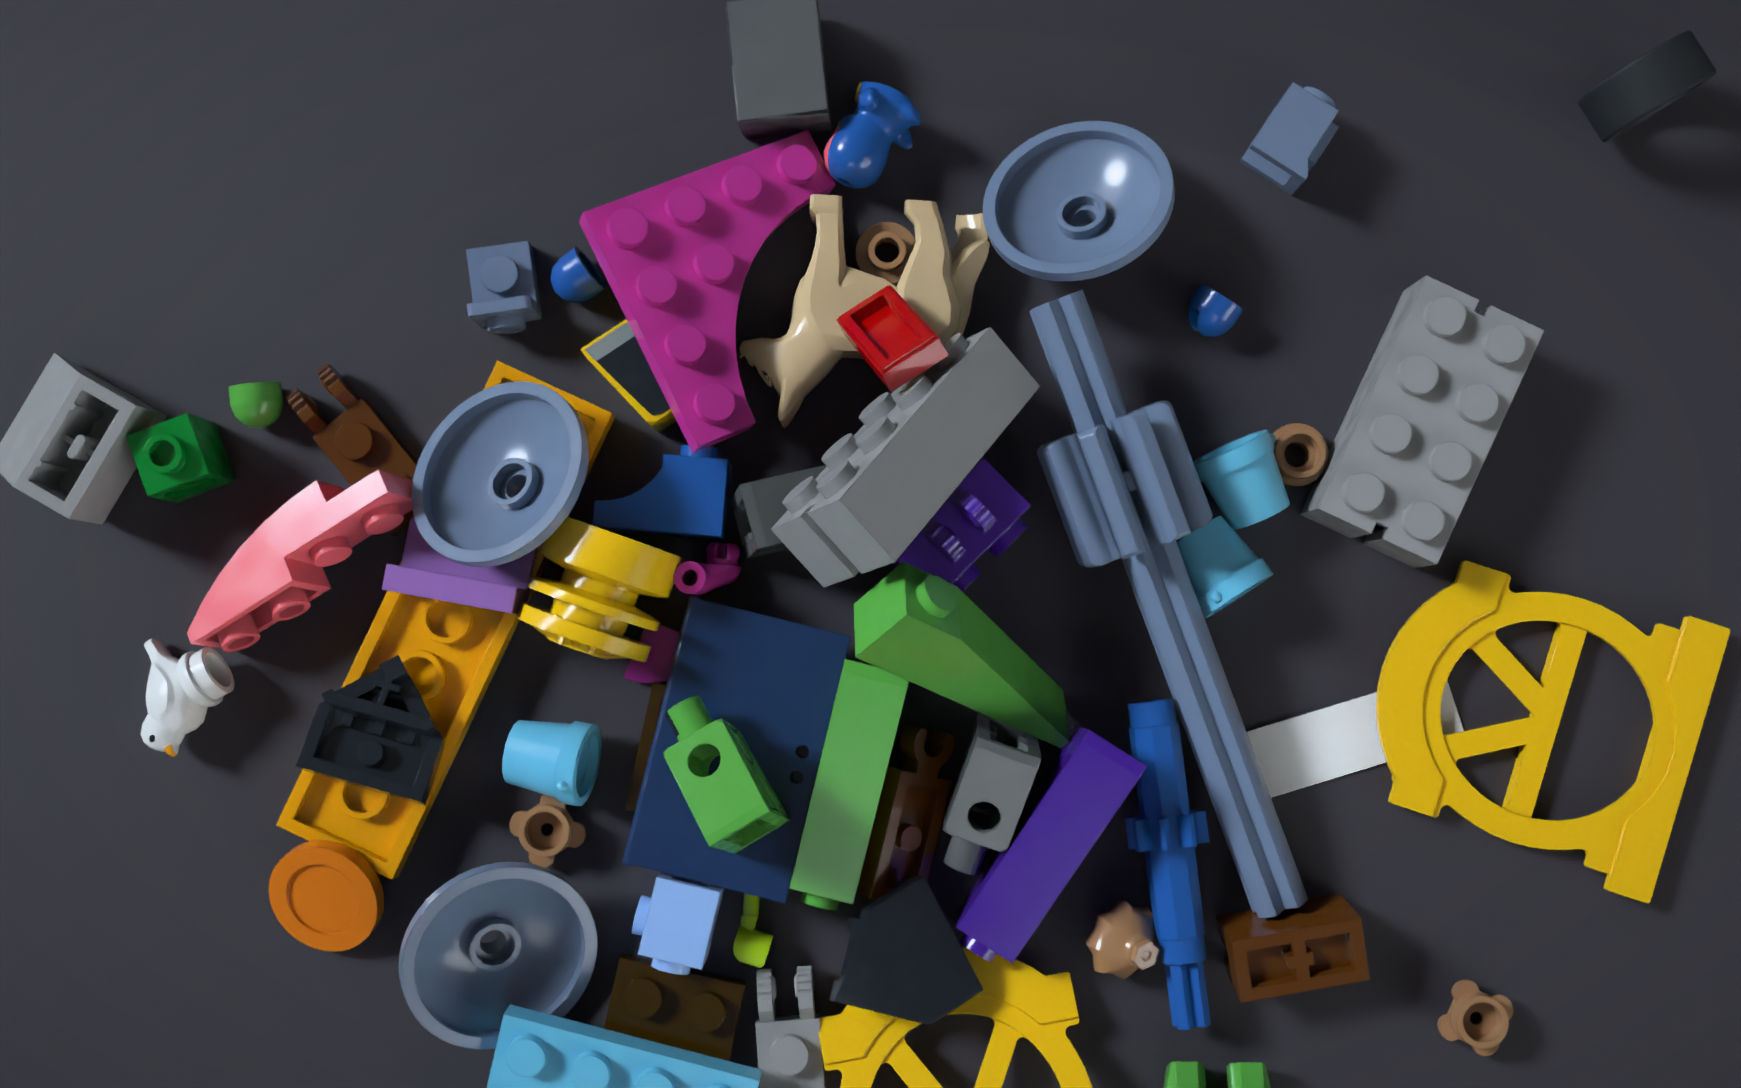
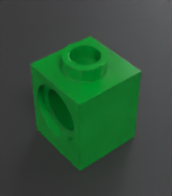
[126,413,236,503]

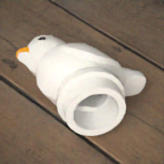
[141,638,234,757]

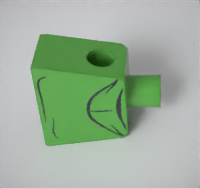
[663,695,791,854]

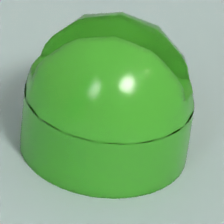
[228,382,283,428]

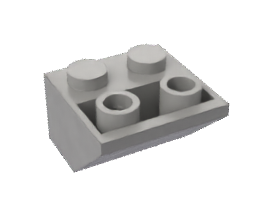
[0,353,167,525]

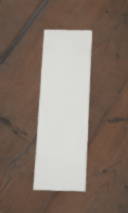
[1247,680,1464,798]

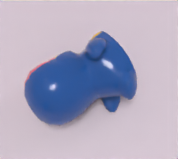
[824,81,921,189]

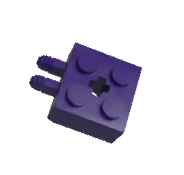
[892,457,1031,592]

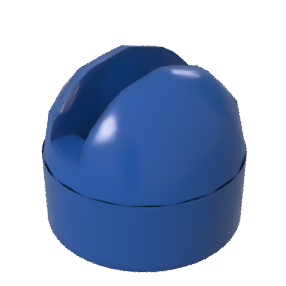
[550,247,606,303]
[1187,283,1244,338]

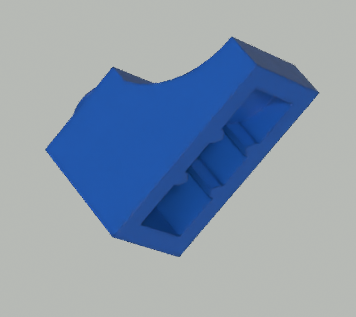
[592,445,733,540]

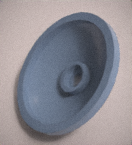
[983,121,1175,281]
[411,381,589,567]
[398,862,597,1049]

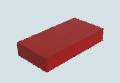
[836,285,949,392]

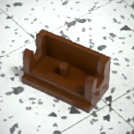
[1216,893,1370,1003]

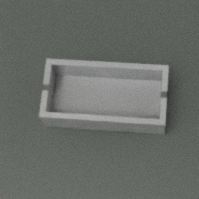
[1300,275,1544,568]
[771,327,1040,588]

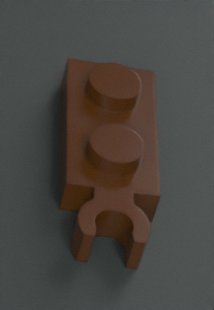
[856,724,954,899]

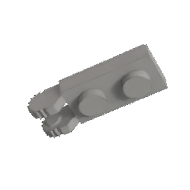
[755,965,826,1088]

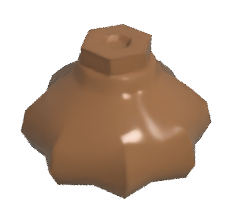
[1086,900,1159,980]

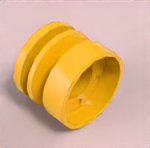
[516,517,683,662]

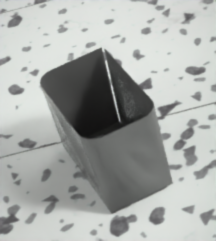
[726,0,832,139]

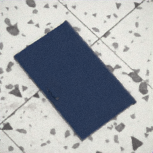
[622,595,851,903]

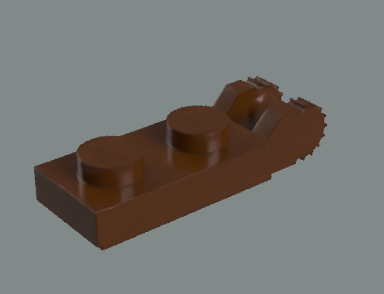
[286,363,418,537]

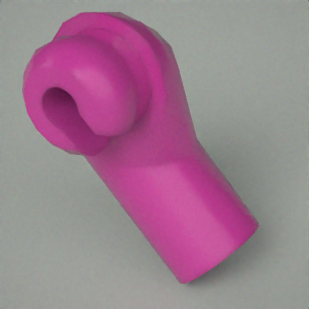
[674,542,742,595]

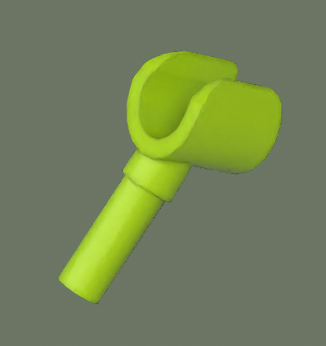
[733,893,774,968]

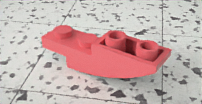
[187,469,413,652]

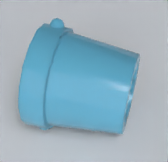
[1193,429,1290,530]
[1177,516,1273,619]
[502,720,602,806]

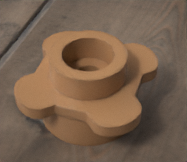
[509,794,586,868]
[1437,979,1513,1056]

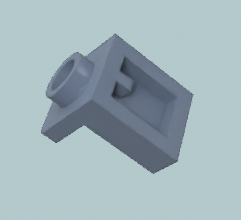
[466,241,543,334]

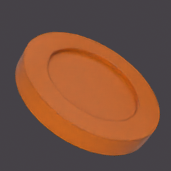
[269,840,384,952]

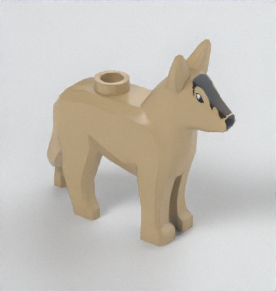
[737,194,990,428]

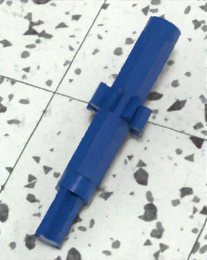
[1125,699,1211,1030]

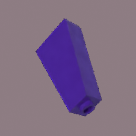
[954,725,1147,963]

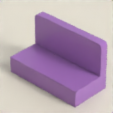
[382,517,538,614]

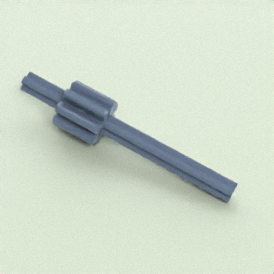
[1029,290,1308,918]

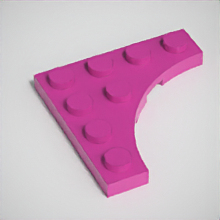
[579,130,836,454]

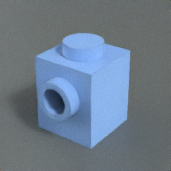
[632,872,724,975]

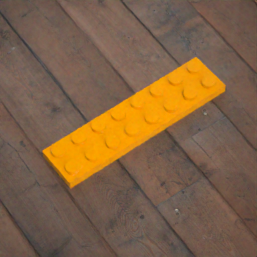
[276,360,616,880]

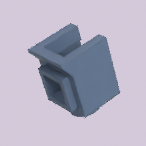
[1239,82,1339,195]

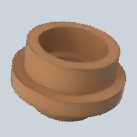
[856,222,916,285]
[1272,423,1329,487]

